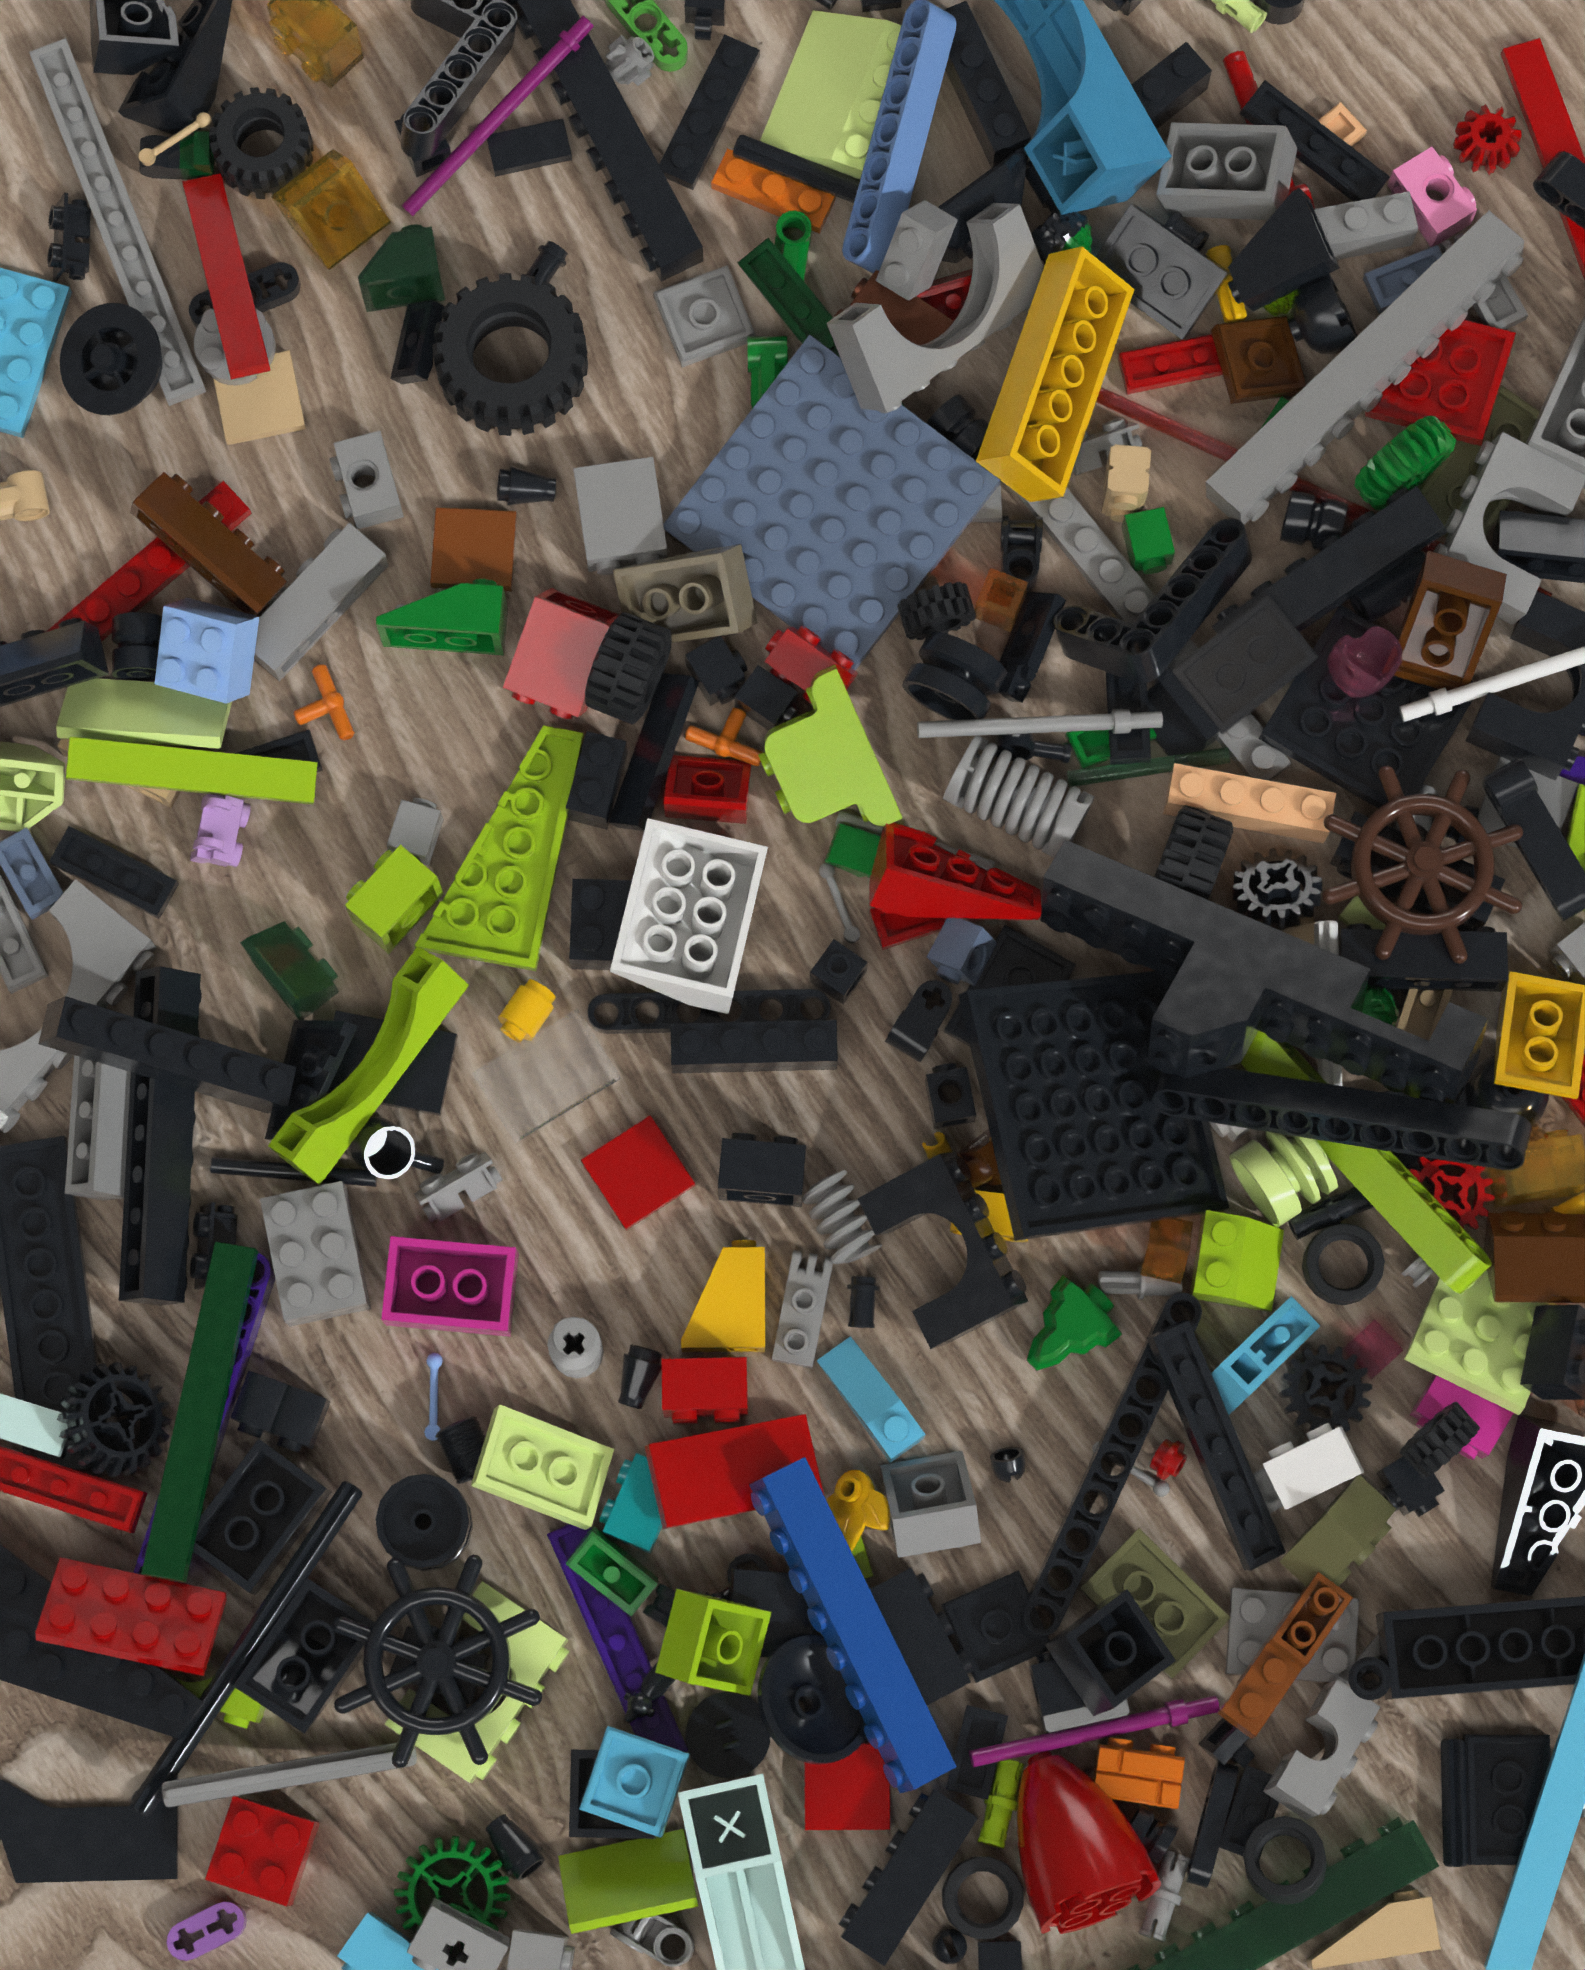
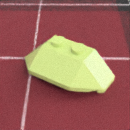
[0,741,65,832]

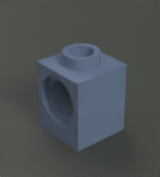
[927,918,997,986]

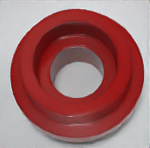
[1150,1439,1187,1480]

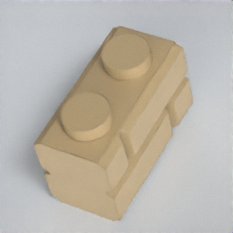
[1101,444,1151,523]

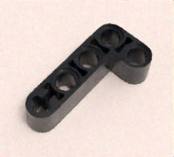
[1482,757,1585,921]

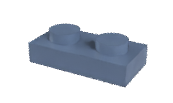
[1363,245,1442,314]
[0,827,64,920]

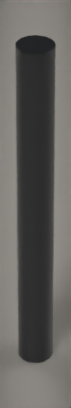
[210,1157,378,1187]

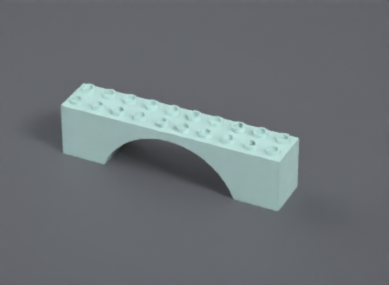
[678,1774,805,1970]

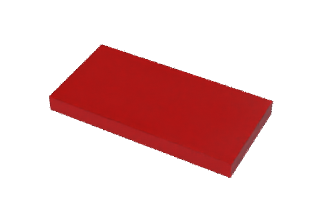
[644,1414,824,1530]

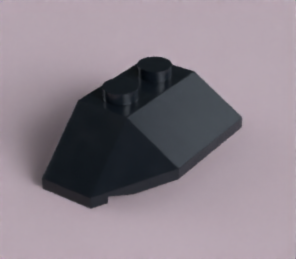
[938,145,1028,263]

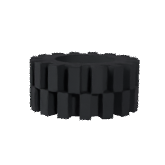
[897,582,976,640]
[1400,1402,1480,1479]

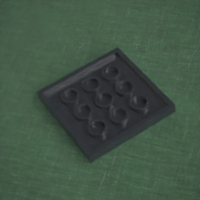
[1259,605,1473,809]

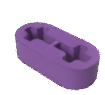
[166,1901,247,1961]

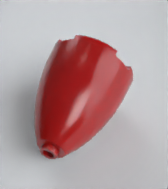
[1017,1751,1161,1934]

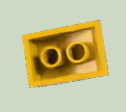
[1494,971,1585,1099]

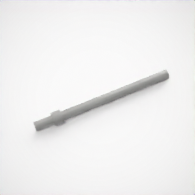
[917,709,1163,738]

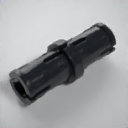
[1288,1187,1374,1240]

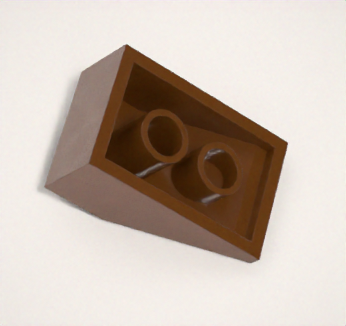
[1387,551,1507,691]

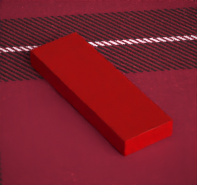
[1118,334,1223,395]

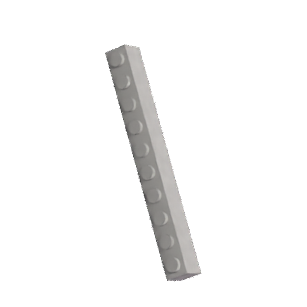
[1206,211,1524,525]

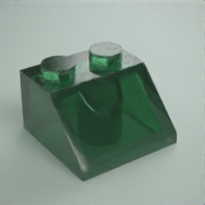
[358,224,445,312]
[240,921,339,1020]

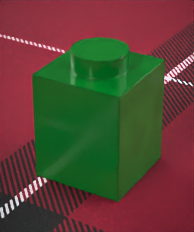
[1122,507,1175,574]

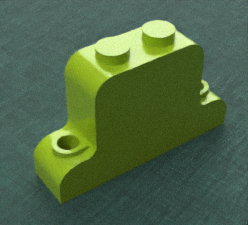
[758,665,903,826]

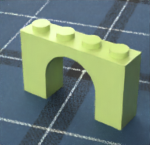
[385,1581,570,1783]

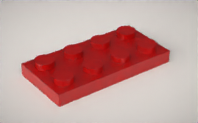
[35,1557,227,1676]

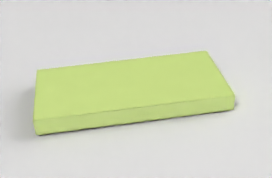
[56,678,232,749]

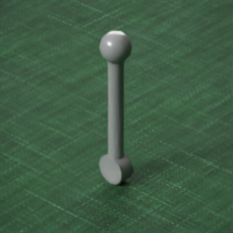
[819,863,860,943]
[1092,1441,1170,1497]

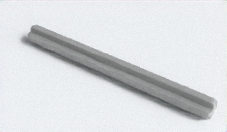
[162,1743,417,1807]

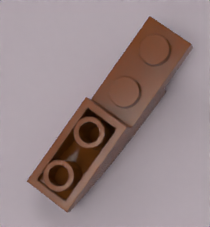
[1217,1572,1353,1739]

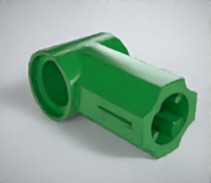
[774,211,812,281]
[747,336,788,409]

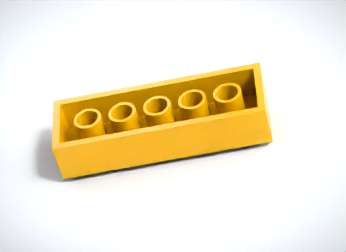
[976,246,1135,502]

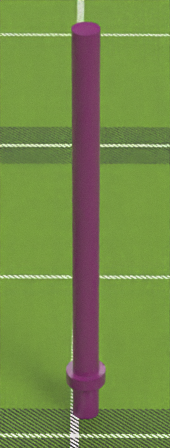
[401,16,594,216]

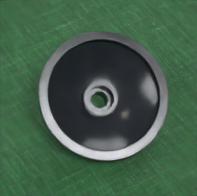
[757,1635,866,1764]

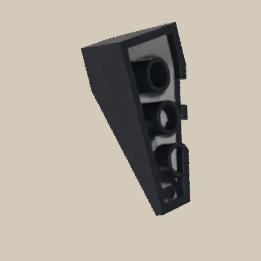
[118,0,232,135]
[1491,1414,1585,1596]

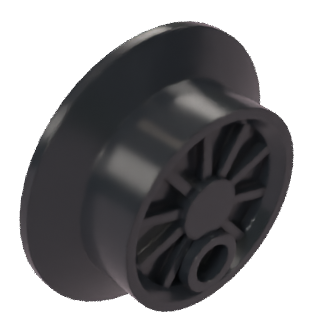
[60,303,163,416]

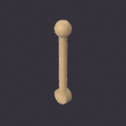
[138,112,212,166]

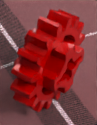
[1408,1156,1495,1230]

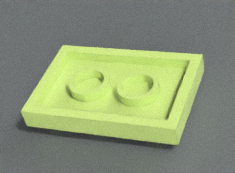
[471,1404,614,1530]

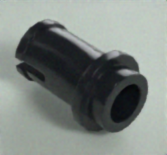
[526,241,568,286]
[847,1276,880,1328]

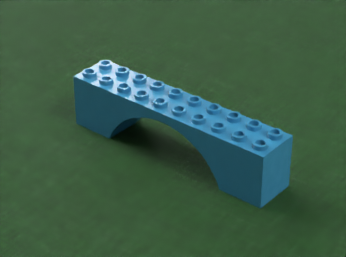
[994,0,1172,215]

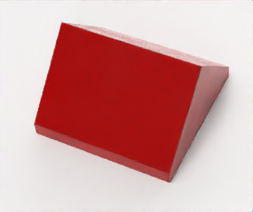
[664,755,751,824]

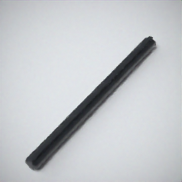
[130,1481,362,1816]

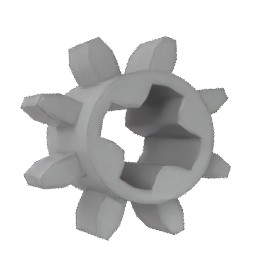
[606,35,654,86]

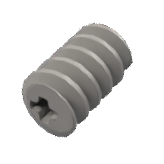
[802,1170,882,1264]
[547,1317,604,1379]

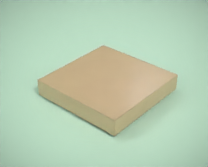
[214,350,306,445]

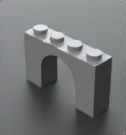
[1434,432,1585,625]

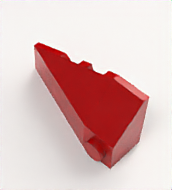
[869,822,1042,920]

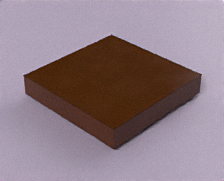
[1211,316,1306,404]

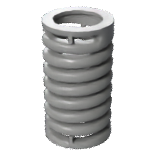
[943,736,1095,858]

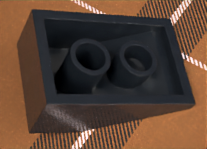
[233,1578,374,1734]

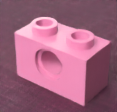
[1387,147,1477,247]

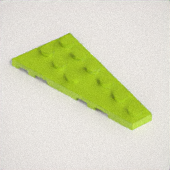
[414,725,584,971]

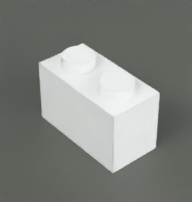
[1263,1423,1364,1510]

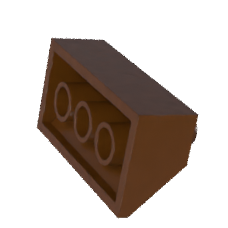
[130,472,287,616]
[1484,1211,1585,1303]

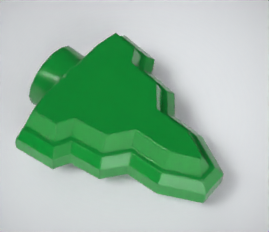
[1026,1275,1123,1371]

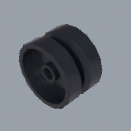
[902,631,1007,720]
[375,1474,473,1572]

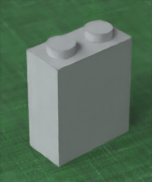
[573,457,668,575]

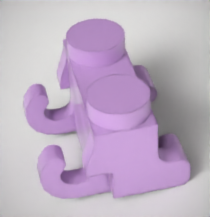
[190,794,251,867]

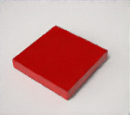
[581,1115,696,1231]
[804,1743,890,1830]

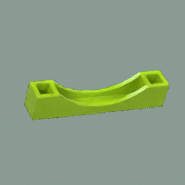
[268,946,469,1185]

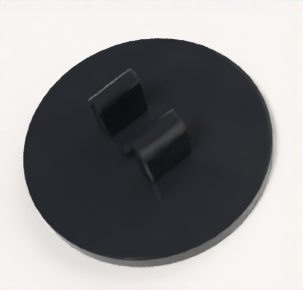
[686,1692,771,1778]

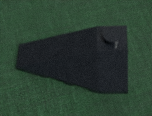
[90,0,179,75]

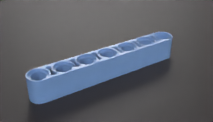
[842,0,956,273]

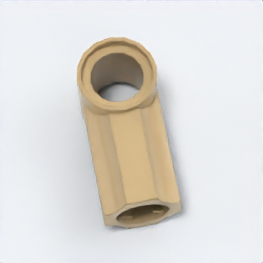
[0,470,50,521]

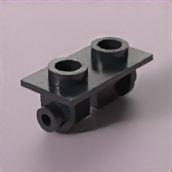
[47,192,91,282]
[190,1202,238,1290]

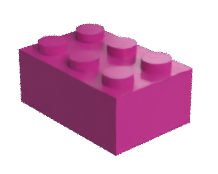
[381,1236,519,1337]

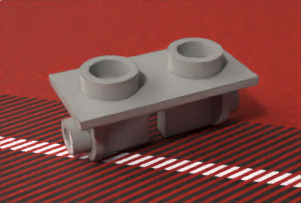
[1072,418,1143,476]
[414,1152,502,1222]

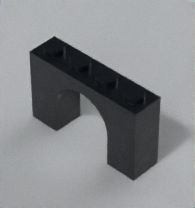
[1465,591,1585,781]
[858,1151,1029,1349]

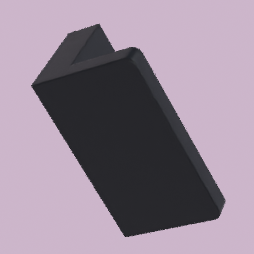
[1147,668,1220,765]

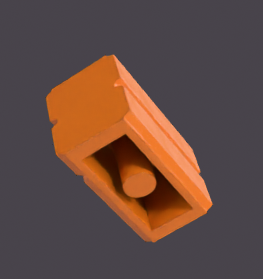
[1092,1737,1185,1809]

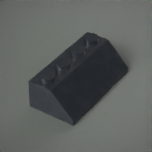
[0,618,109,707]

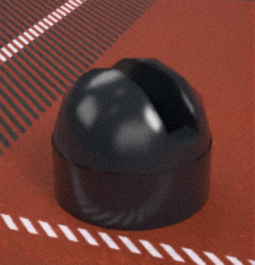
[990,1447,1025,1482]
[932,1929,967,1964]

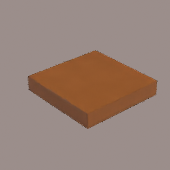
[430,507,517,592]

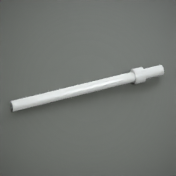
[1399,646,1585,722]

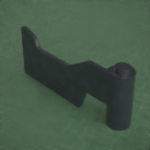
[0,1775,178,1883]

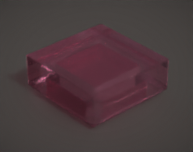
[1343,1319,1403,1380]

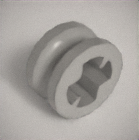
[1401,1256,1434,1288]

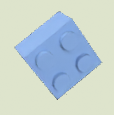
[154,598,259,704]

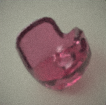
[1327,626,1402,698]

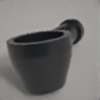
[995,733,1072,763]

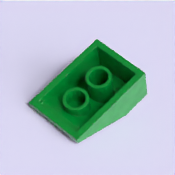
[376,579,508,656]

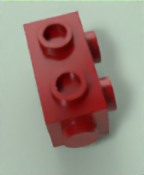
[764,625,858,703]

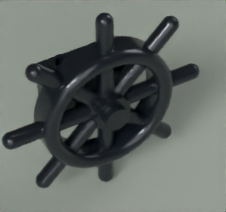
[332,1555,542,1768]

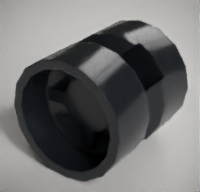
[926,394,989,461]
[1280,490,1348,550]
[112,612,162,681]

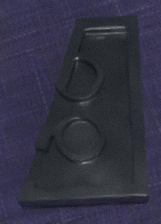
[265,1020,358,1141]

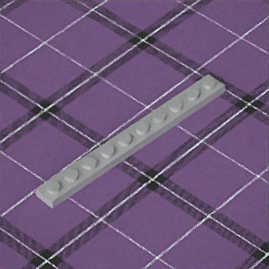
[29,38,206,406]
[1014,488,1291,781]

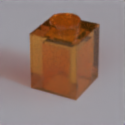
[975,568,1028,632]
[1140,1218,1193,1284]

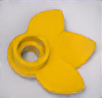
[826,1470,890,1552]

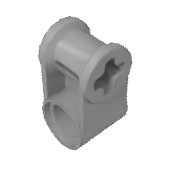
[610,1914,694,1967]

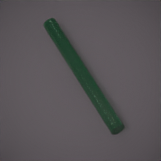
[1066,747,1230,787]

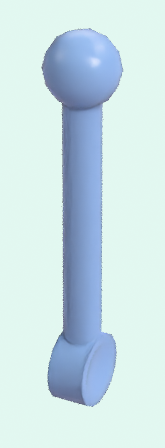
[424,1353,443,1441]

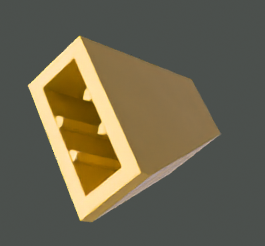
[681,1240,765,1352]

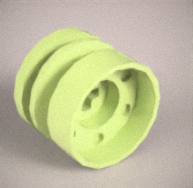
[1229,1131,1338,1228]

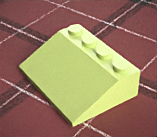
[760,10,901,180]

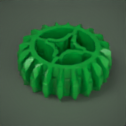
[1354,415,1456,510]
[394,1836,511,1954]

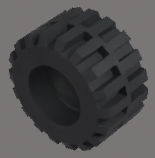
[209,87,314,199]
[585,612,672,725]
[1154,805,1233,900]

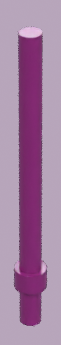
[969,1696,1220,1767]

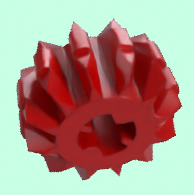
[1453,104,1522,175]

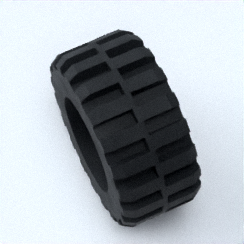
[432,273,588,436]

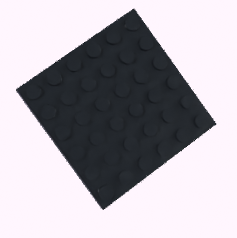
[958,971,1229,1241]

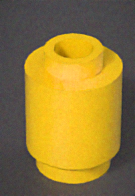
[498,979,556,1043]

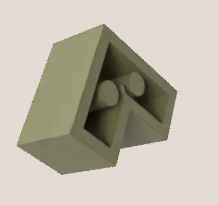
[1279,1475,1396,1587]

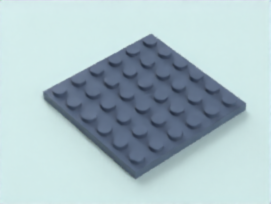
[663,335,1001,670]

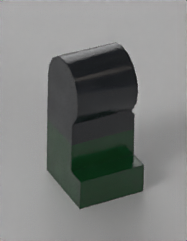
[139,131,215,180]

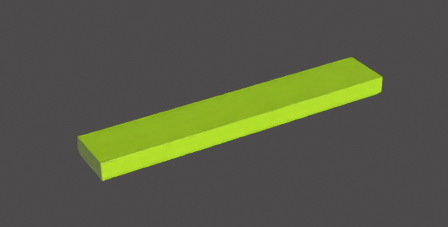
[66,737,318,805]

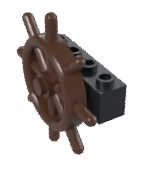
[1322,765,1523,964]

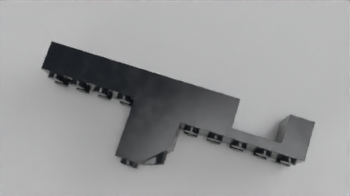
[1040,840,1488,1104]

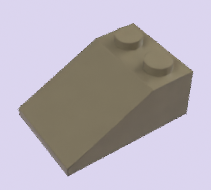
[613,544,757,643]

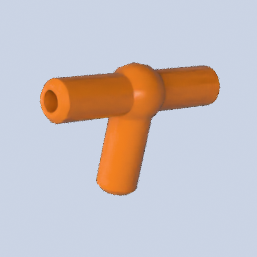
[293,664,355,740]
[684,707,763,766]

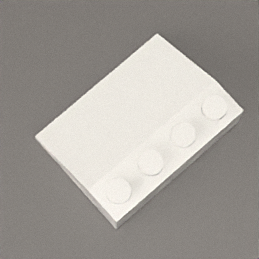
[610,818,768,1014]

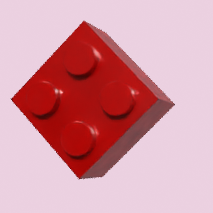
[661,1357,748,1425]
[205,1796,320,1907]

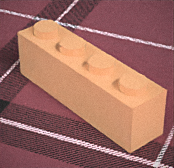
[1163,763,1336,844]

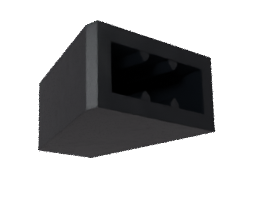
[1228,188,1340,312]

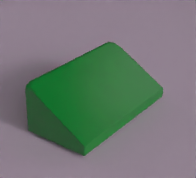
[565,1526,658,1616]

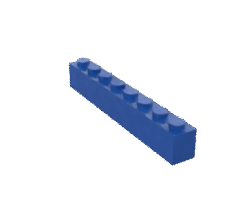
[749,1457,957,1794]

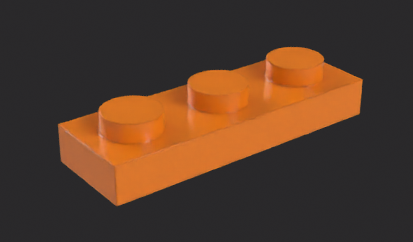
[711,148,836,234]

